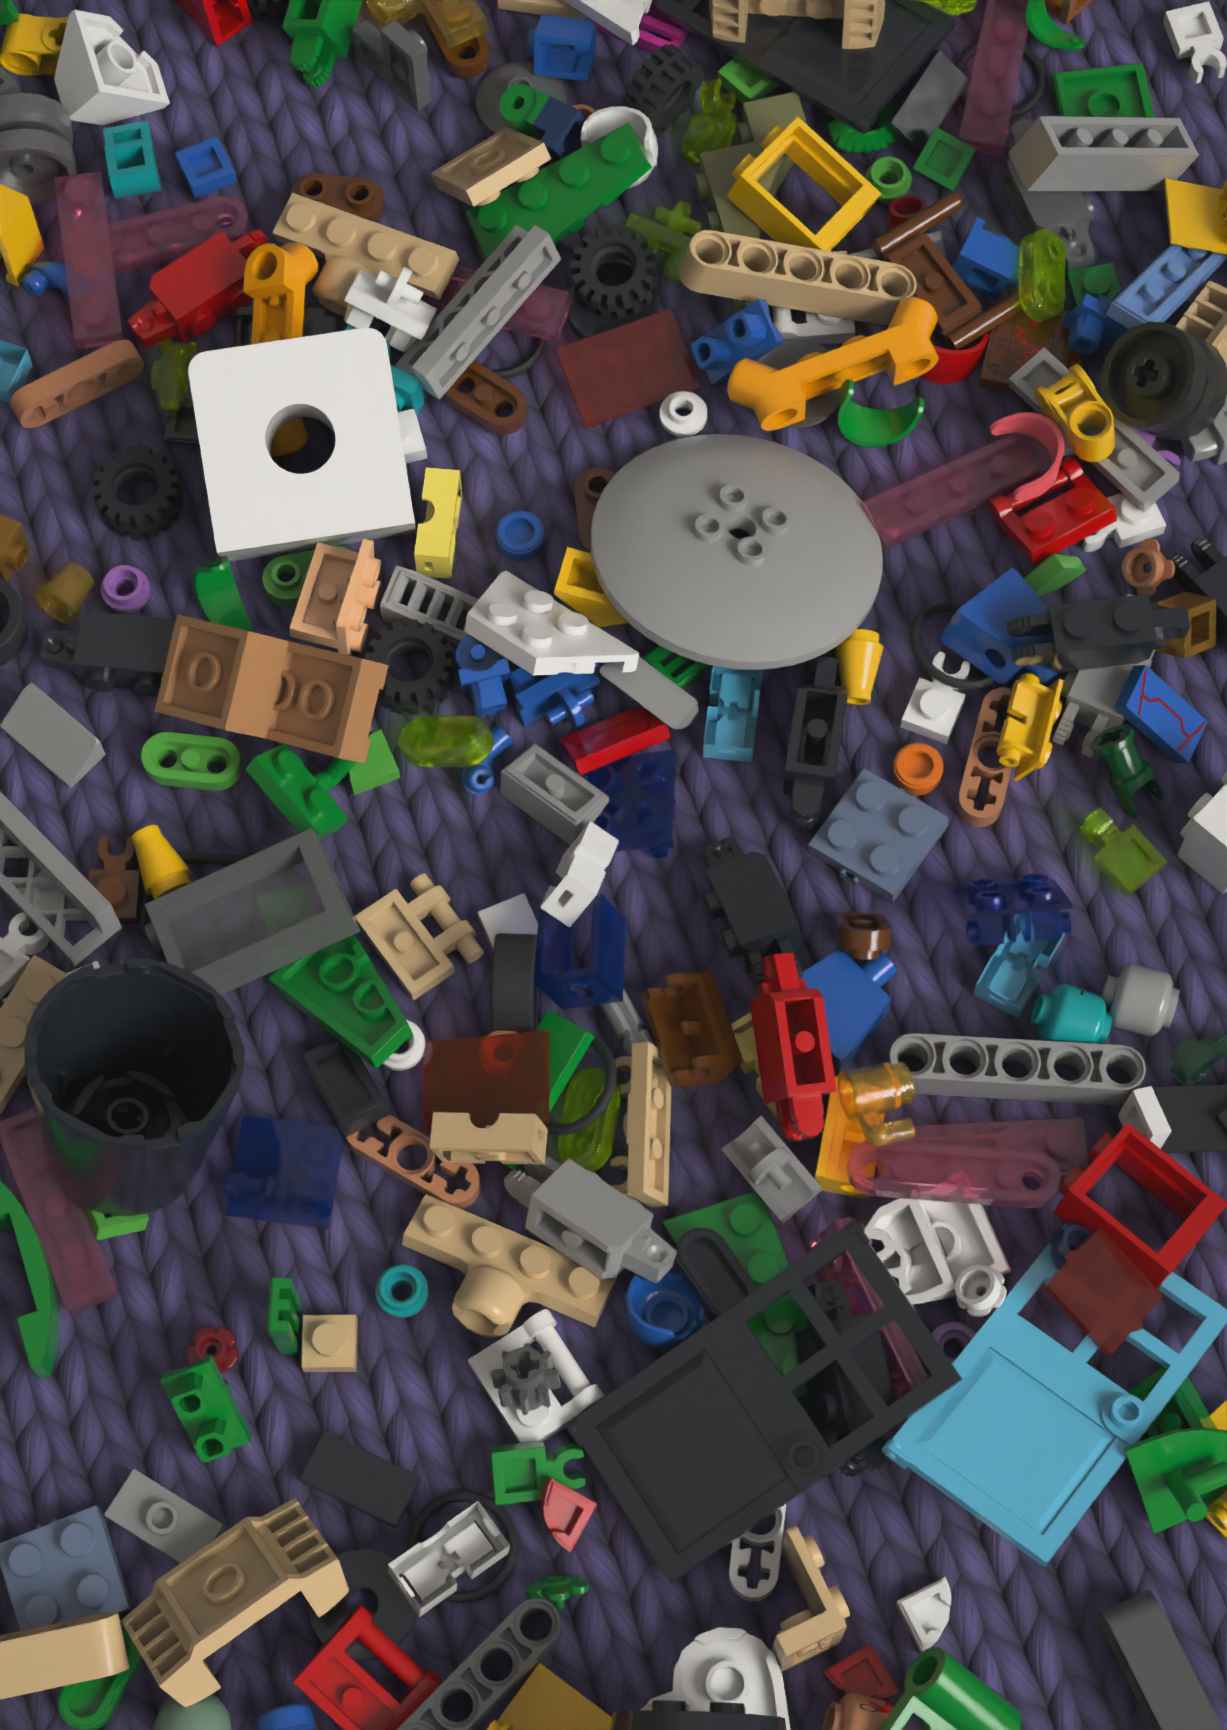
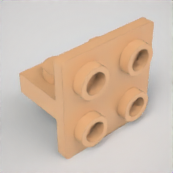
[289,539,382,656]

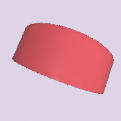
[990,412,1065,501]

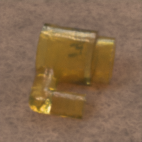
[838,1062,915,1147]

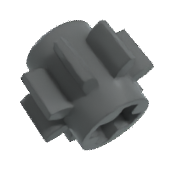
[491,1343,561,1415]

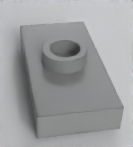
[104,1469,226,1564]

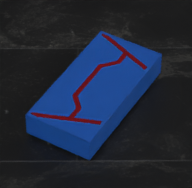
[1114,665,1208,763]

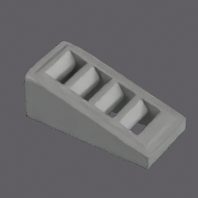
[380,565,479,645]

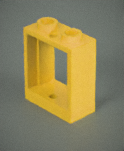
[726,117,882,251]

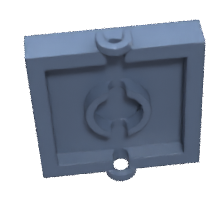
[808,768,948,902]
[0,1505,133,1631]

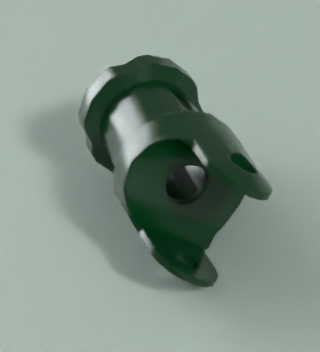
[1091,724,1164,819]

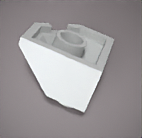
[54,9,170,125]

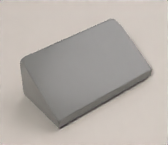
[600,657,700,730]
[0,682,106,789]
[500,743,609,845]

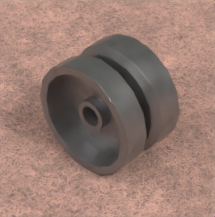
[0,92,77,206]

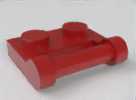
[987,456,1117,565]
[292,1604,442,1730]

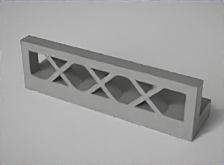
[395,225,561,400]
[0,792,122,966]

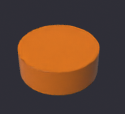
[892,743,944,795]

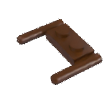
[872,192,1036,350]

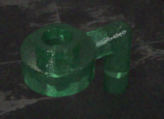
[1170,1032,1227,1086]

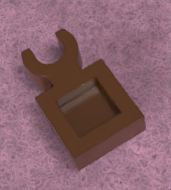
[88,837,142,925]

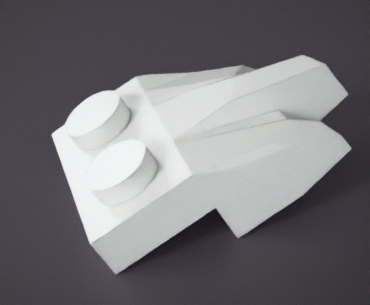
[863,1173,1011,1305]

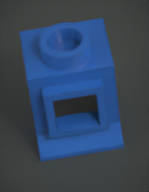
[527,14,597,81]

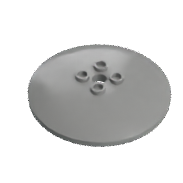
[590,434,883,670]

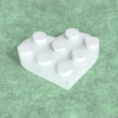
[641,1627,791,1730]

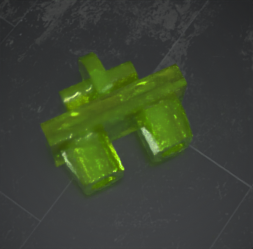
[625,200,708,284]

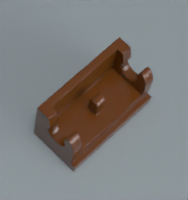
[640,971,744,1087]

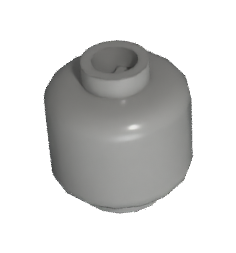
[1101,963,1180,1037]

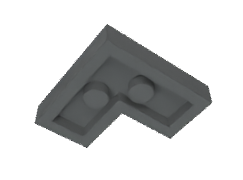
[353,20,432,112]

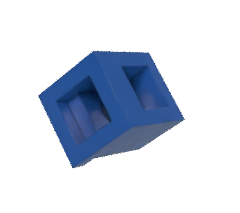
[952,217,1028,300]

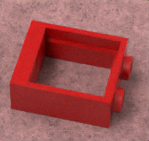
[1053,1123,1227,1295]

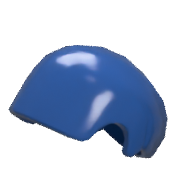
[624,1272,706,1349]

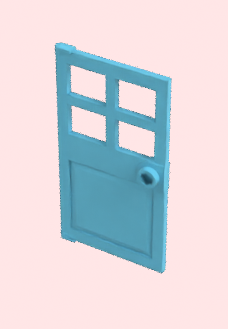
[882,1223,1227,1568]

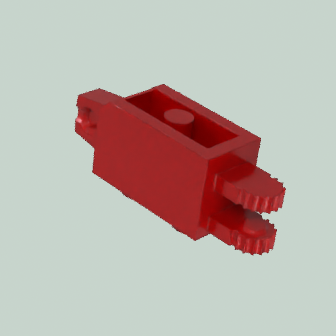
[128,229,268,349]
[749,952,837,1142]

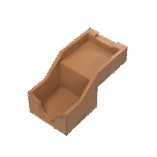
[154,614,389,763]

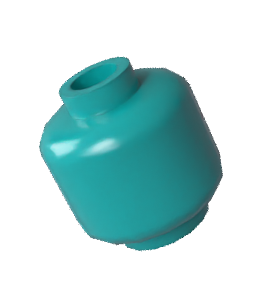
[1031,983,1112,1044]

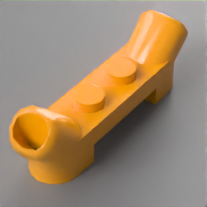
[243,243,318,456]
[727,297,939,431]

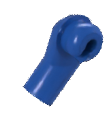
[22,261,94,306]
[461,725,512,795]

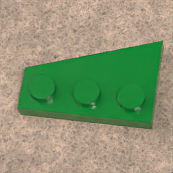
[269,934,413,1069]

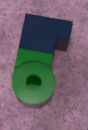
[499,84,586,162]

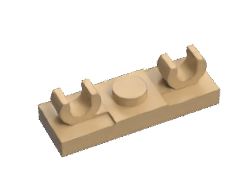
[610,1041,671,1208]

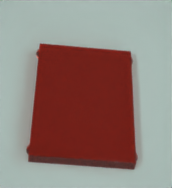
[555,309,701,429]
[422,1029,550,1134]

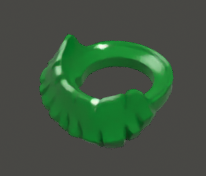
[828,102,898,154]

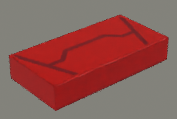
[560,705,671,775]

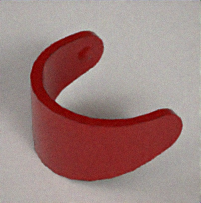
[920,332,990,384]

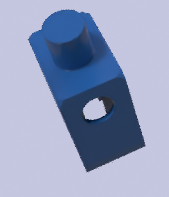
[939,567,1060,687]
[799,950,897,1077]

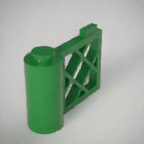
[879,1647,1022,1730]

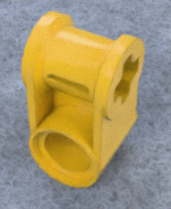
[0,14,68,76]
[1034,364,1115,462]

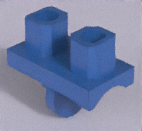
[1062,290,1129,354]
[691,299,784,385]
[456,635,511,718]
[509,662,600,728]

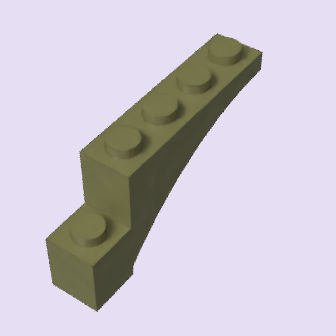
[694,92,807,315]

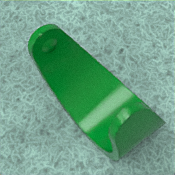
[1026,0,1085,50]
[838,379,925,447]
[192,556,255,633]

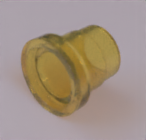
[34,562,95,623]

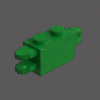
[282,0,363,88]

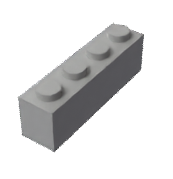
[1008,116,1199,191]

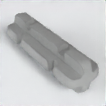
[588,966,655,1057]

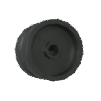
[1101,321,1227,441]

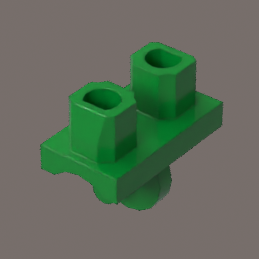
[160,1354,251,1462]

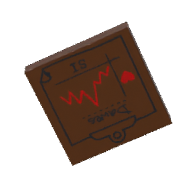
[979,297,1083,394]

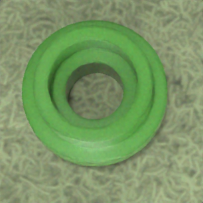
[865,156,912,203]

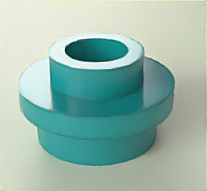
[375,1264,429,1318]

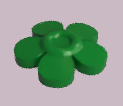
[526,1574,589,1609]

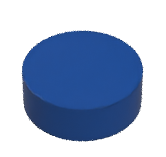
[496,510,545,561]
[256,1703,315,1730]

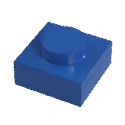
[175,136,237,199]

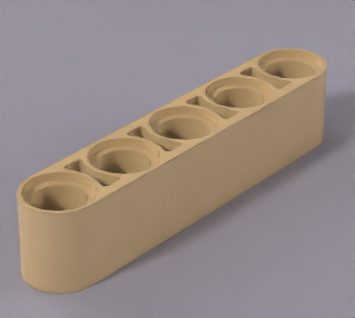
[678,230,917,325]
[0,1611,130,1700]

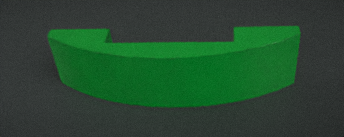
[0,1180,60,1379]

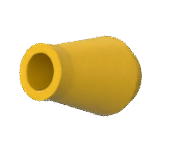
[835,629,884,705]
[131,825,192,900]

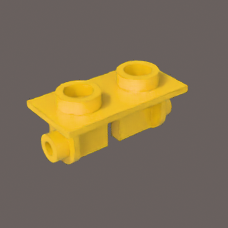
[996,673,1064,781]

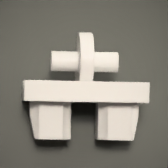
[344,267,437,352]

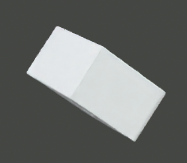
[188,328,416,561]

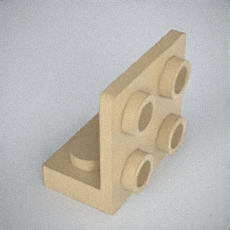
[771,1525,850,1672]

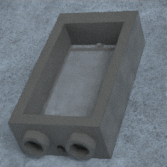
[144,827,360,995]

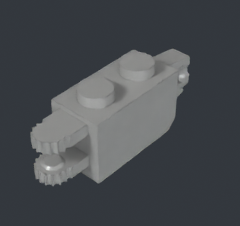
[1053,594,1155,758]
[503,1156,677,1283]

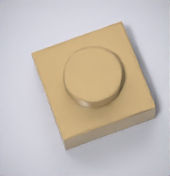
[301,1315,358,1372]

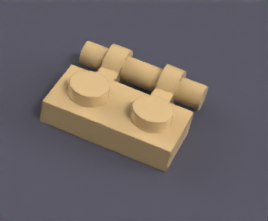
[354,873,484,1001]

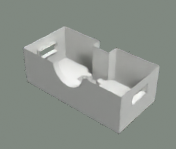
[540,821,619,927]
[388,1501,510,1617]

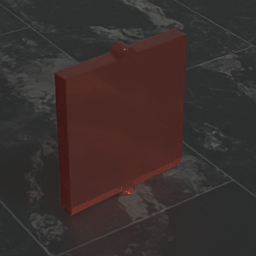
[1043,1227,1163,1357]

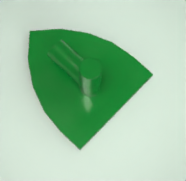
[1124,1427,1227,1534]

